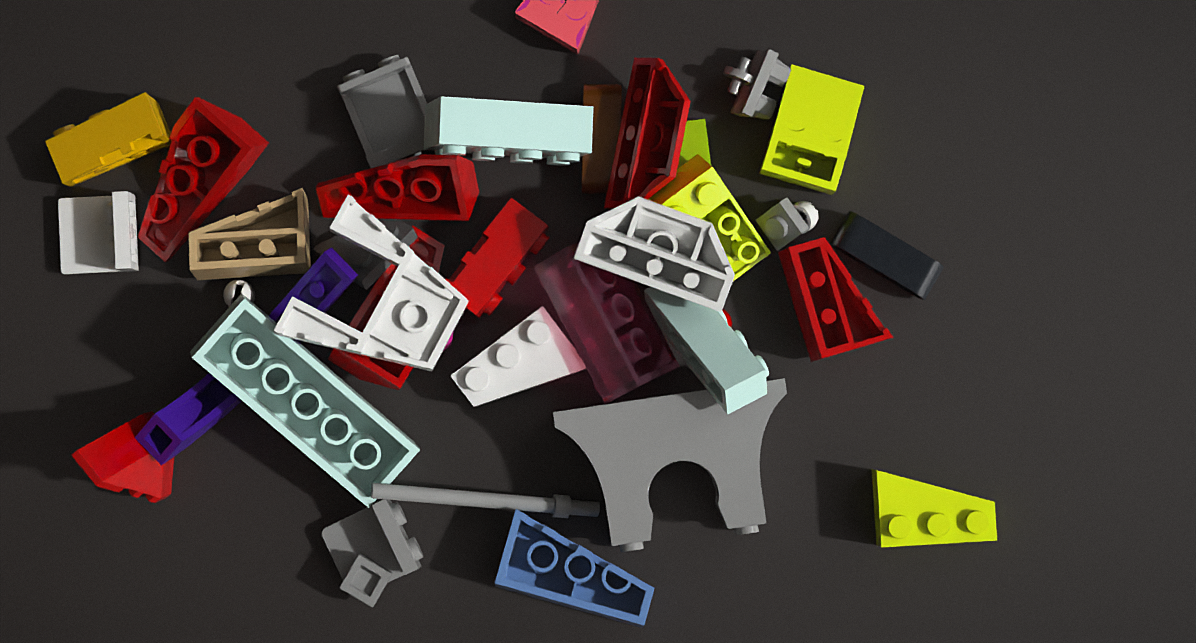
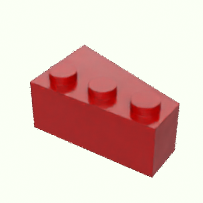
[445,197,550,318]
[778,237,894,362]

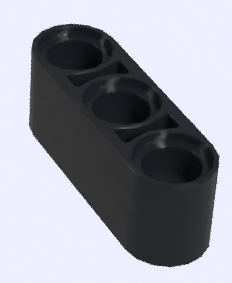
[830,211,944,301]

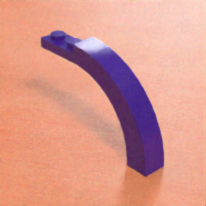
[135,247,358,466]

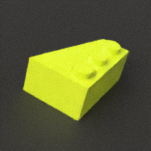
[872,469,997,547]

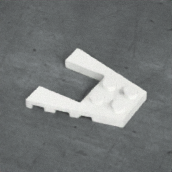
[274,194,469,371]

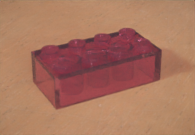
[534,242,680,404]

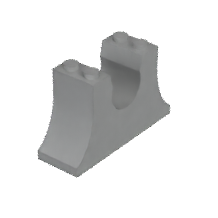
[553,378,787,552]

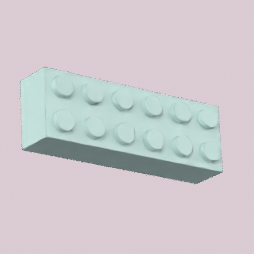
[190,293,420,508]

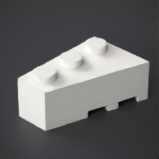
[451,306,589,407]

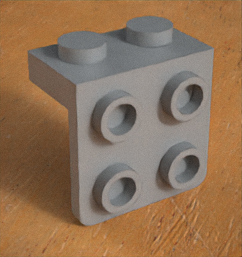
[322,499,424,597]

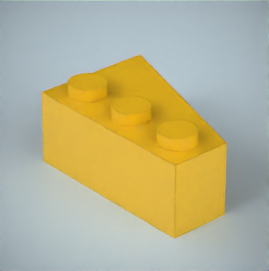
[45,92,172,187]

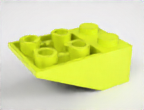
[759,64,864,195]
[648,154,771,281]

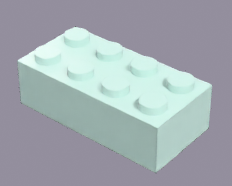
[424,96,593,166]

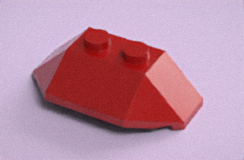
[604,58,691,209]

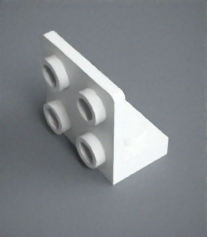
[58,191,139,275]

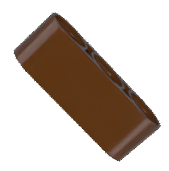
[582,84,622,194]

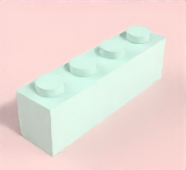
[644,287,769,415]

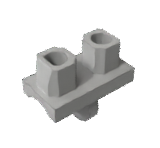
[723,49,791,119]

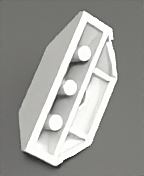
[574,196,735,312]

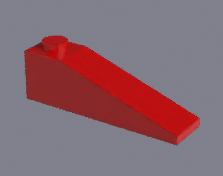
[138,97,269,262]
[316,154,479,221]
[328,225,445,390]
[72,411,174,503]

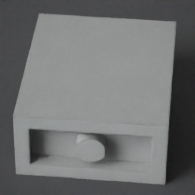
[337,55,429,168]

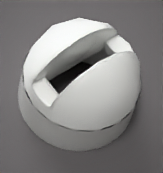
[793,201,819,234]
[223,280,255,307]

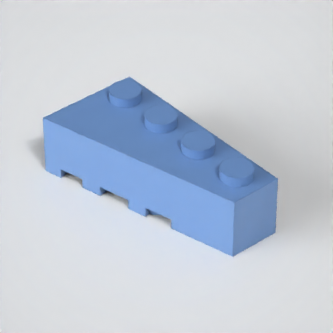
[495,509,655,628]

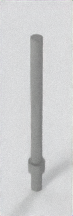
[370,483,600,518]

